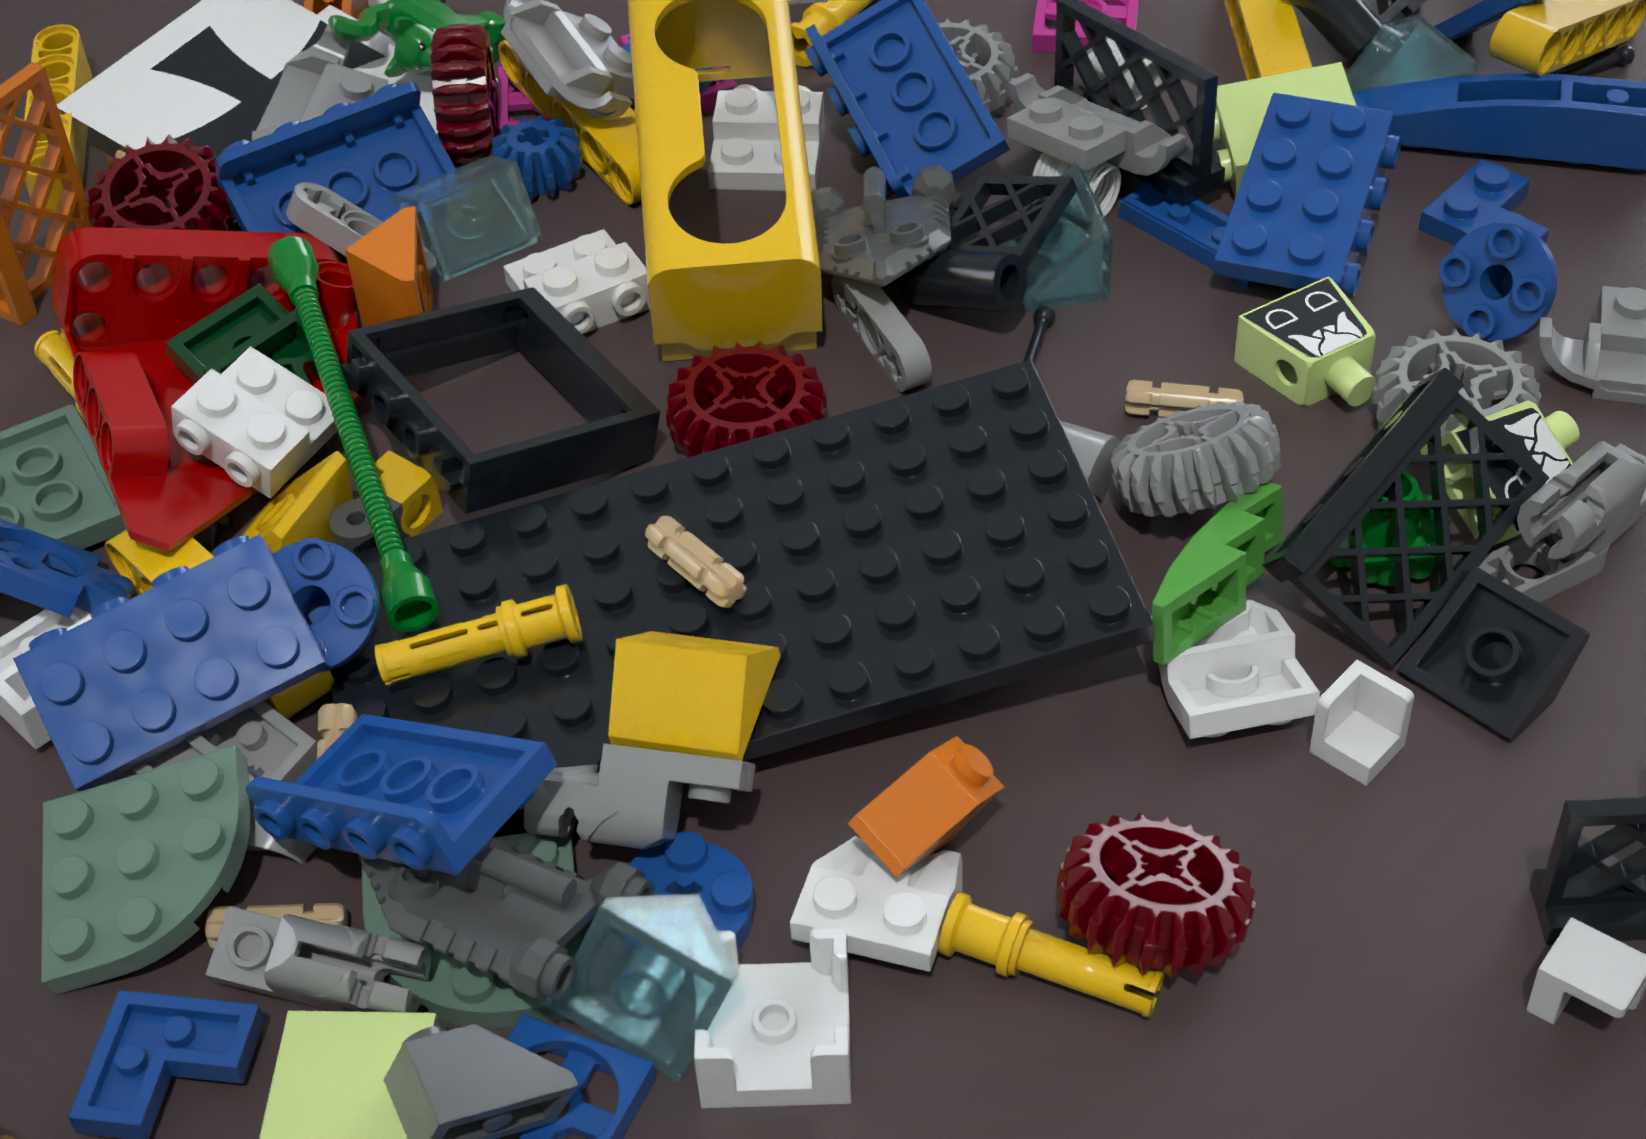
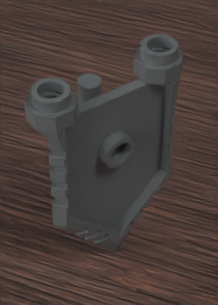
[811,165,956,287]
[358,838,654,1002]

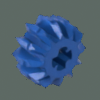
[491,115,582,201]

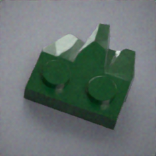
[166,283,318,384]

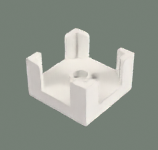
[694,927,851,1108]

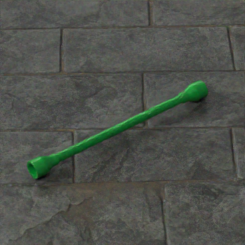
[267,236,439,632]

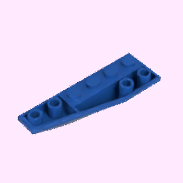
[1353,73,1646,171]

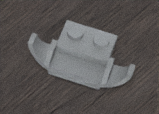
[501,0,634,120]
[251,24,388,142]
[1007,73,1187,176]
[1539,286,1646,405]
[131,701,317,865]

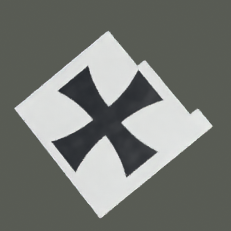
[57,0,498,157]

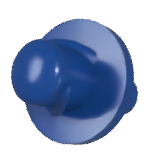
[1439,223,1558,341]
[273,537,380,673]

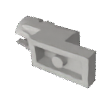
[1517,441,1646,560]
[524,743,756,850]
[205,906,431,1013]

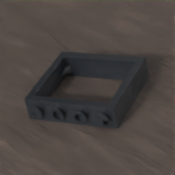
[342,287,661,514]

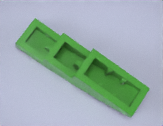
[1152,481,1283,665]

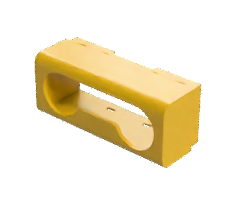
[627,0,822,362]

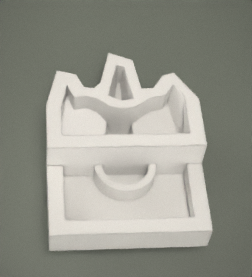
[1151,599,1320,739]
[790,836,962,972]

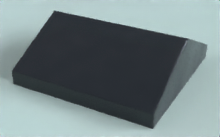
[1398,566,1590,743]

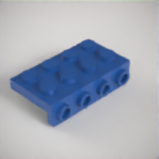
[805,0,1010,198]
[215,82,469,269]
[1214,92,1402,298]
[13,534,329,792]
[245,714,558,875]

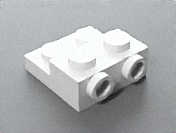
[708,84,825,191]
[503,229,650,335]
[171,346,337,498]

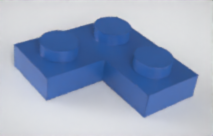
[1419,159,1549,246]
[68,990,265,1139]

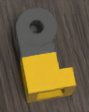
[329,450,443,553]

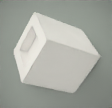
[1309,660,1414,786]
[1526,917,1646,1025]

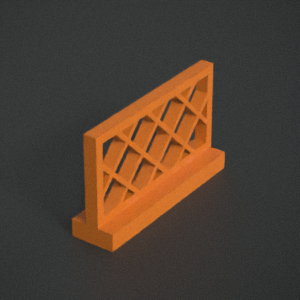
[0,62,92,327]

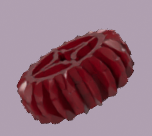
[430,23,498,169]
[87,134,236,267]
[665,340,827,458]
[1056,813,1255,979]

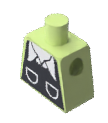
[1234,276,1377,406]
[1421,400,1580,546]

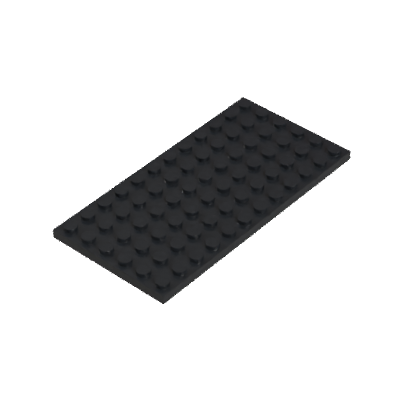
[330,360,1155,866]

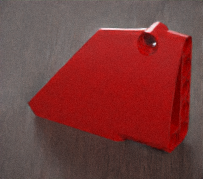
[51,227,361,553]

